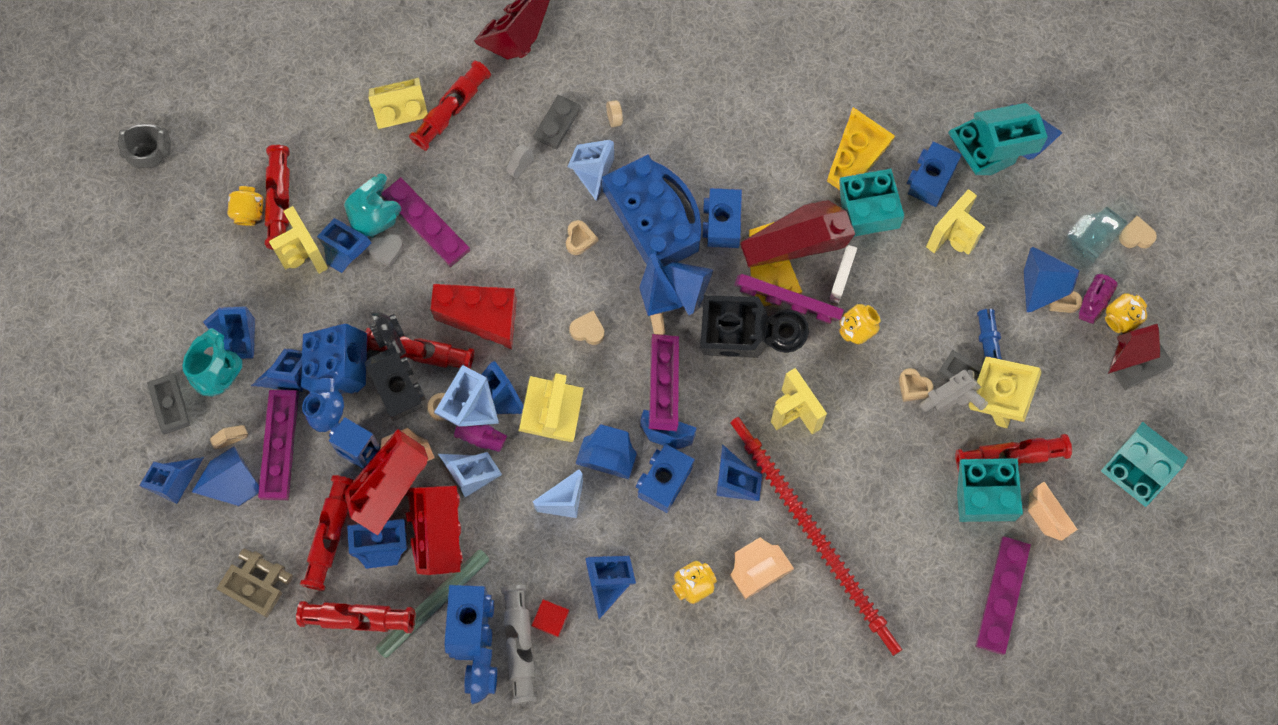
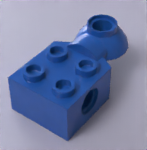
[301,323,367,432]
[444,585,497,704]

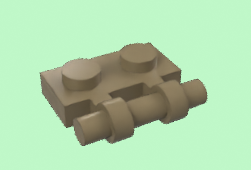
[216,548,293,618]

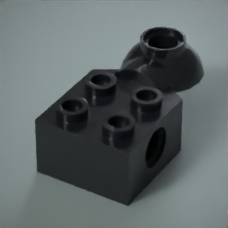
[700,295,809,358]
[364,312,426,422]

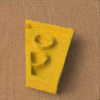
[827,107,895,190]
[749,222,802,307]

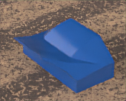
[317,218,372,273]
[640,409,696,450]
[576,424,637,480]
[347,519,407,569]

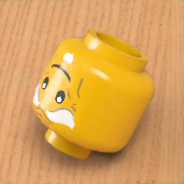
[227,186,264,226]
[1105,293,1147,333]
[839,304,881,345]
[672,561,717,604]

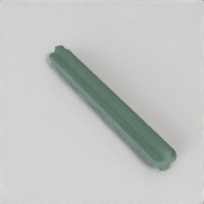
[376,550,489,658]

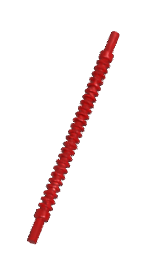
[730,417,903,656]

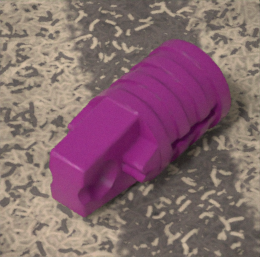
[1079,274,1118,324]
[454,424,507,452]

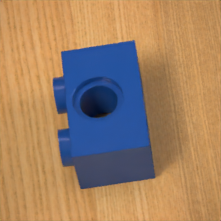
[906,142,962,207]
[702,188,742,248]
[328,417,380,469]
[636,444,695,513]

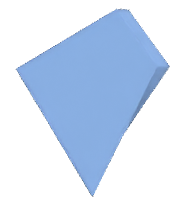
[567,140,614,201]
[434,365,499,427]
[438,452,502,497]
[533,470,583,518]

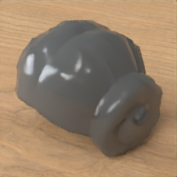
[117,124,171,169]

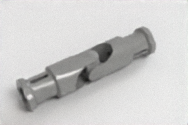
[501,585,537,705]

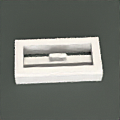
[829,245,857,304]

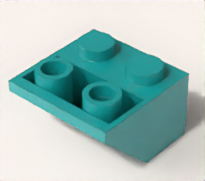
[974,103,1048,162]
[948,118,1019,176]
[839,168,904,237]
[1101,422,1188,507]
[957,458,1023,522]

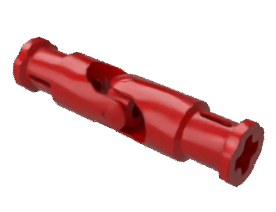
[409,60,491,151]
[265,145,290,250]
[365,328,474,369]
[955,434,1072,472]
[300,475,354,591]
[296,601,416,633]

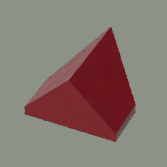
[1108,323,1160,374]

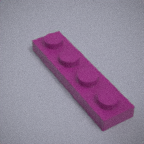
[381,177,470,268]
[734,274,844,324]
[649,334,679,431]
[258,390,299,501]
[975,536,1031,655]

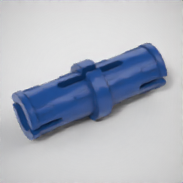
[977,309,1002,360]

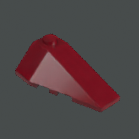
[474,0,550,60]
[740,200,855,268]

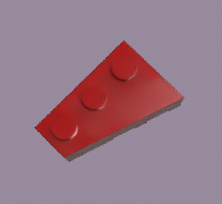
[430,284,517,350]
[344,429,429,535]
[404,486,463,575]

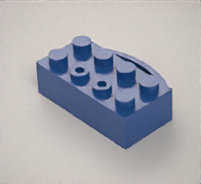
[602,154,701,267]

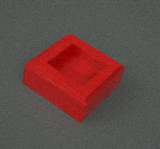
[531,599,570,638]

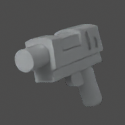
[920,369,988,413]

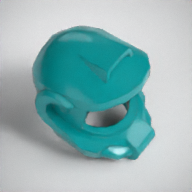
[344,173,401,237]
[182,328,243,397]

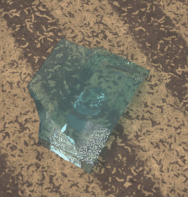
[1067,206,1128,263]

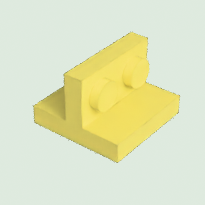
[369,78,428,129]
[926,189,985,255]
[269,206,328,274]
[969,357,1041,428]
[771,368,827,434]
[518,373,584,442]

